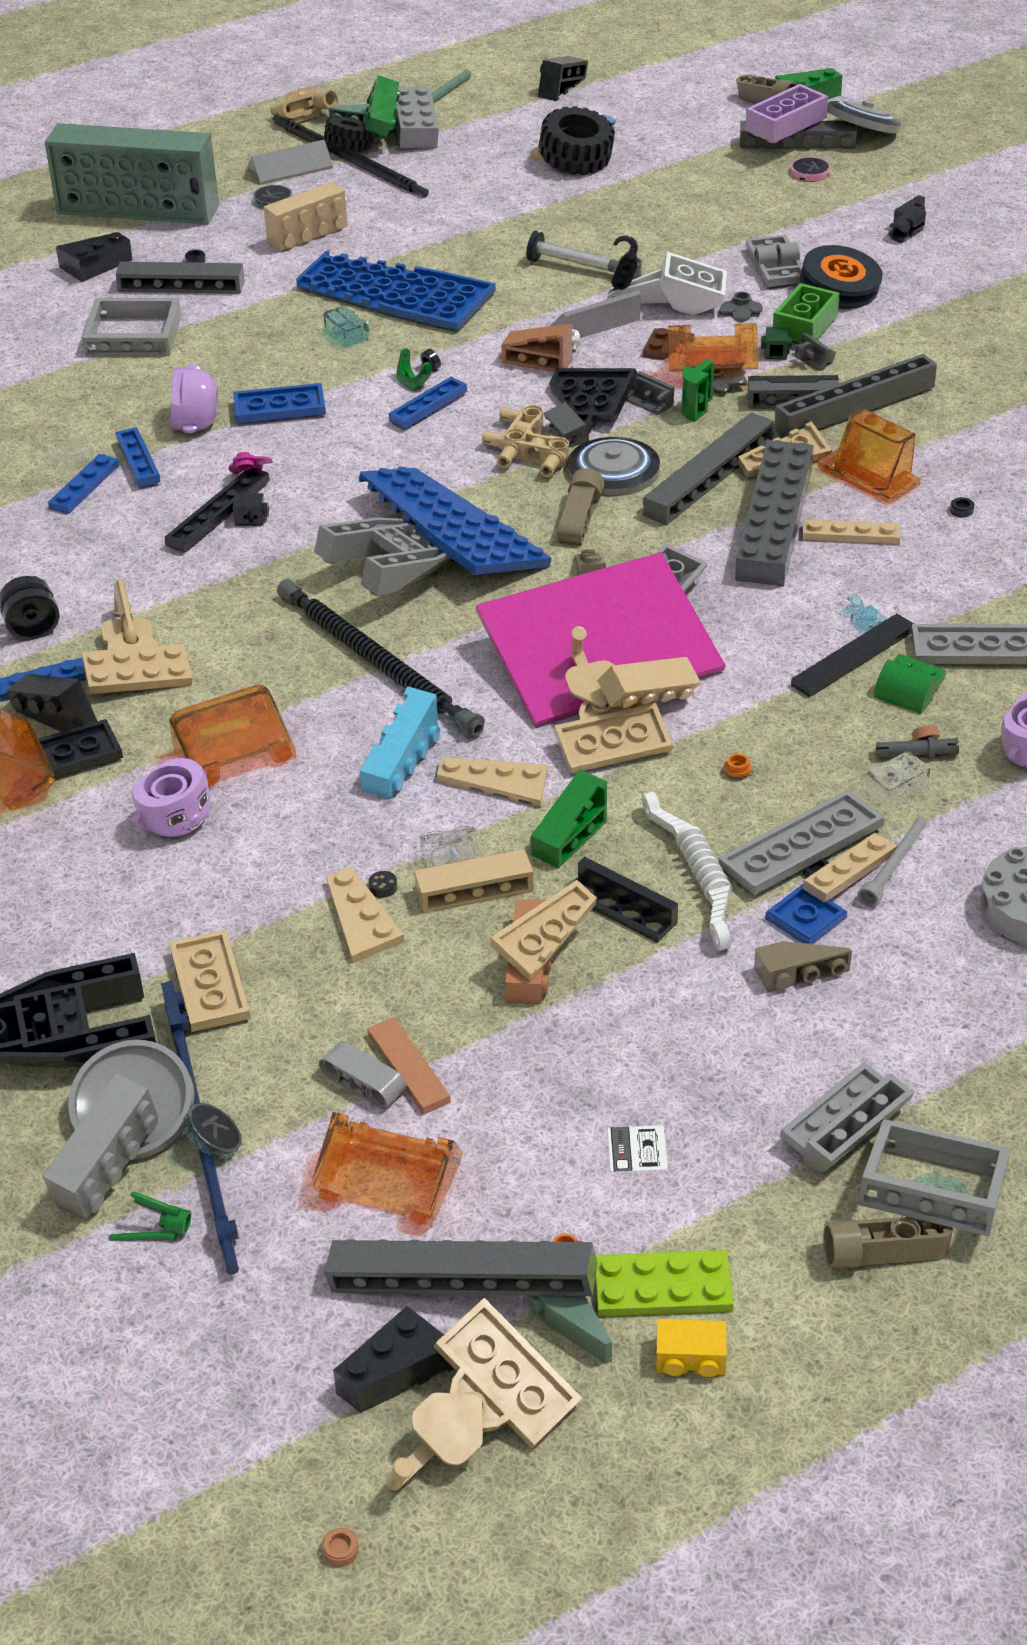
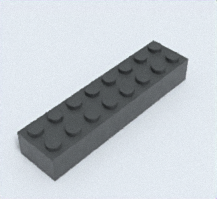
[735,440,814,586]

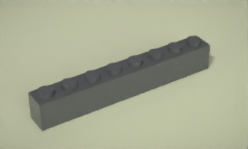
[774,354,937,437]
[643,412,774,526]
[324,1239,598,1296]

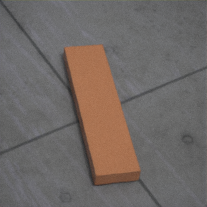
[367,1017,451,1115]

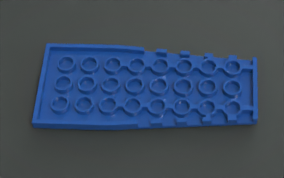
[296,251,496,331]
[358,467,552,575]

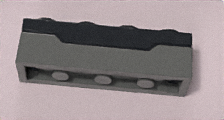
[747,375,839,409]

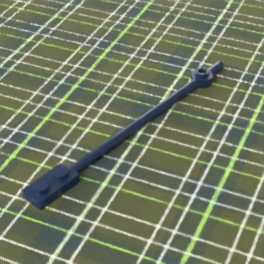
[161,981,239,1275]

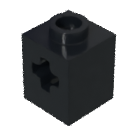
[233,493,269,526]

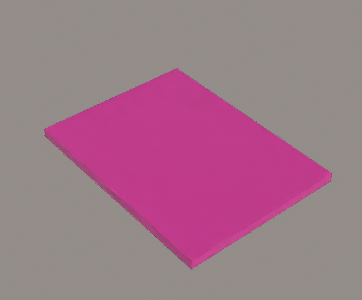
[476,552,725,727]

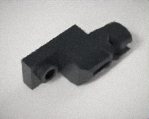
[888,195,926,243]

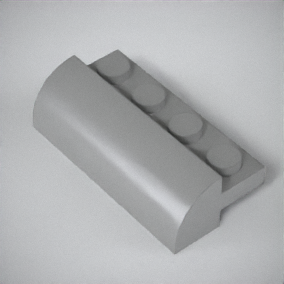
[780,1062,914,1173]

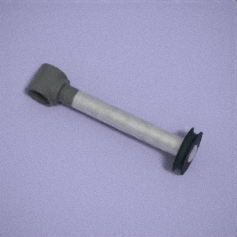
[526,230,642,280]

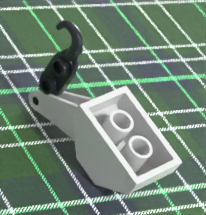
[607,235,727,315]

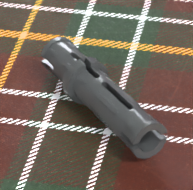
[876,737,959,759]

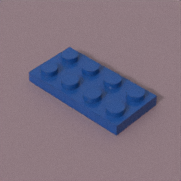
[233,383,326,423]

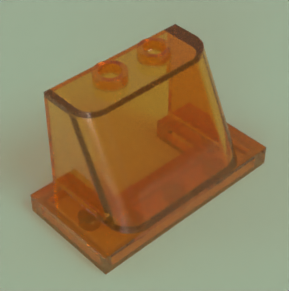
[668,323,759,372]
[818,407,921,505]

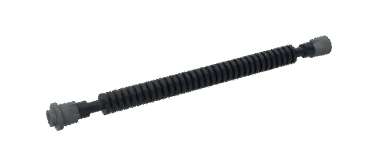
[277,579,485,738]

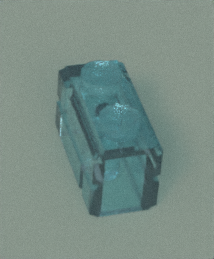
[323,305,369,348]

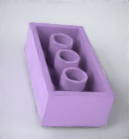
[745,84,828,143]

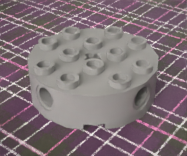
[980,846,1027,948]

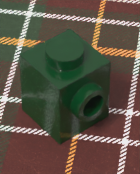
[761,327,792,360]

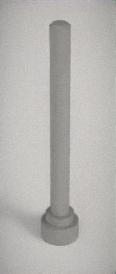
[857,817,927,908]

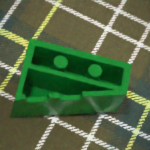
[775,68,843,100]
[364,75,401,137]
[530,769,607,869]

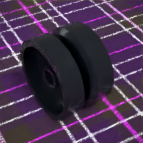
[0,576,60,641]

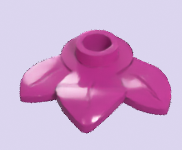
[228,452,273,474]

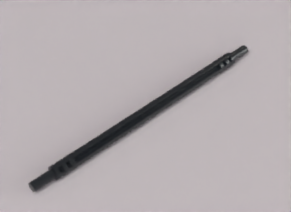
[273,115,429,197]

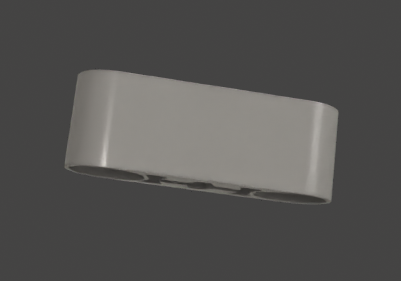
[319,1041,407,1109]

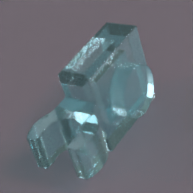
[845,594,887,633]

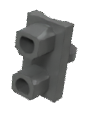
[795,333,836,370]

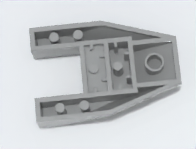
[314,518,453,596]

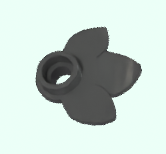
[720,291,763,321]
[713,368,747,393]

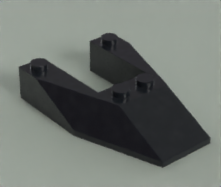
[0,953,156,1067]

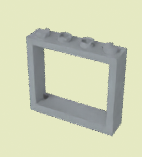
[82,298,181,356]
[858,1119,1011,1237]

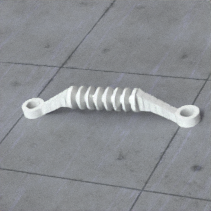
[641,791,732,951]

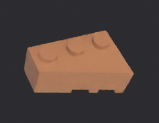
[501,323,572,372]

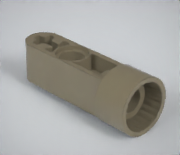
[736,74,798,103]
[557,468,605,544]
[823,1217,953,1269]

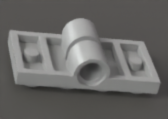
[746,235,803,287]

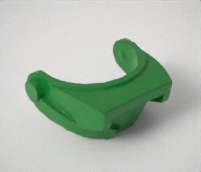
[396,348,432,391]

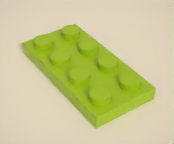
[596,1250,734,1317]

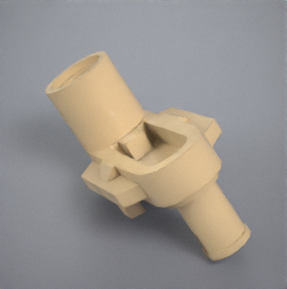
[270,86,339,123]

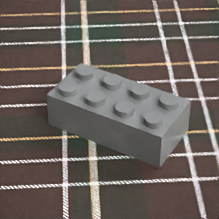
[393,86,439,149]
[42,1073,158,1220]

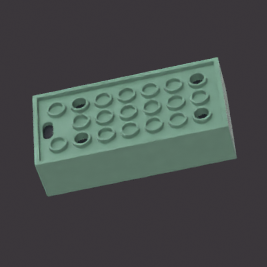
[45,123,219,225]

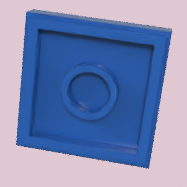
[765,884,848,944]

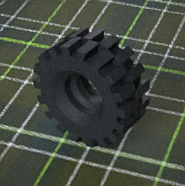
[323,116,373,150]

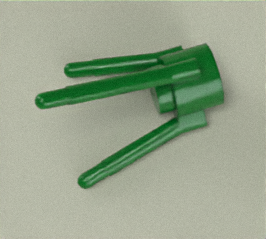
[109,1192,192,1241]

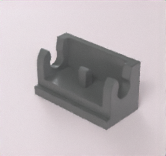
[626,371,674,415]
[544,402,590,448]

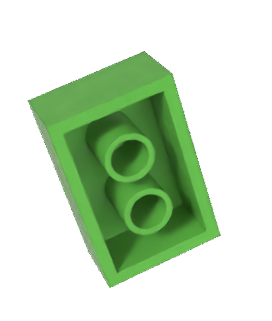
[773,283,839,343]

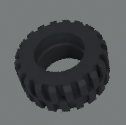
[539,106,615,175]

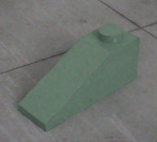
[528,1295,612,1364]

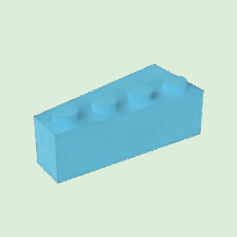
[360,687,440,799]

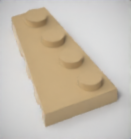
[737,421,832,478]
[437,757,548,808]
[326,866,404,963]
[490,880,597,981]

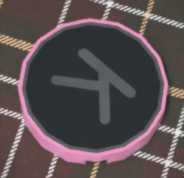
[791,157,830,182]

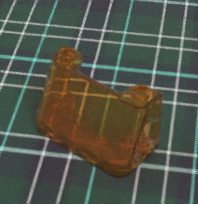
[169,684,296,787]
[0,709,55,811]
[310,1112,463,1225]

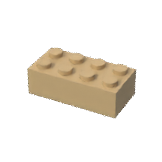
[264,182,348,252]

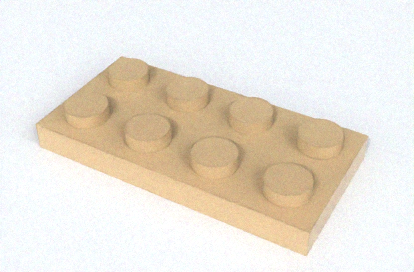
[169,930,251,1032]

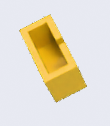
[656,1319,727,1377]

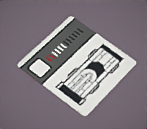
[607,1125,668,1172]

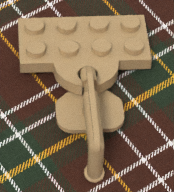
[82,579,192,694]
[554,626,673,774]
[386,1298,582,1491]

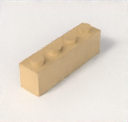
[597,657,701,708]
[414,849,534,913]

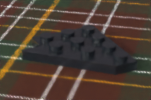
[549,368,638,435]

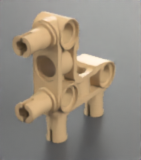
[482,405,569,478]

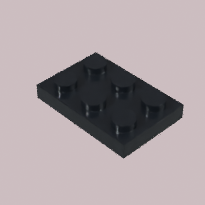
[30,719,123,781]

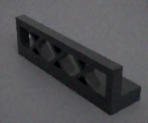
[572,856,678,943]

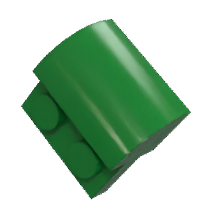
[681,359,714,422]
[874,654,946,714]

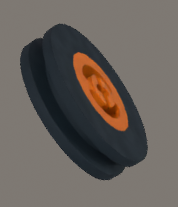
[800,245,883,308]

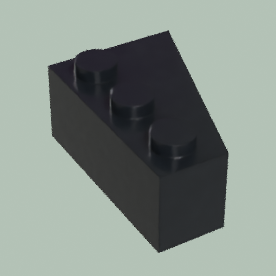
[538,56,588,101]
[56,232,133,282]
[6,674,98,732]
[333,1306,454,1413]

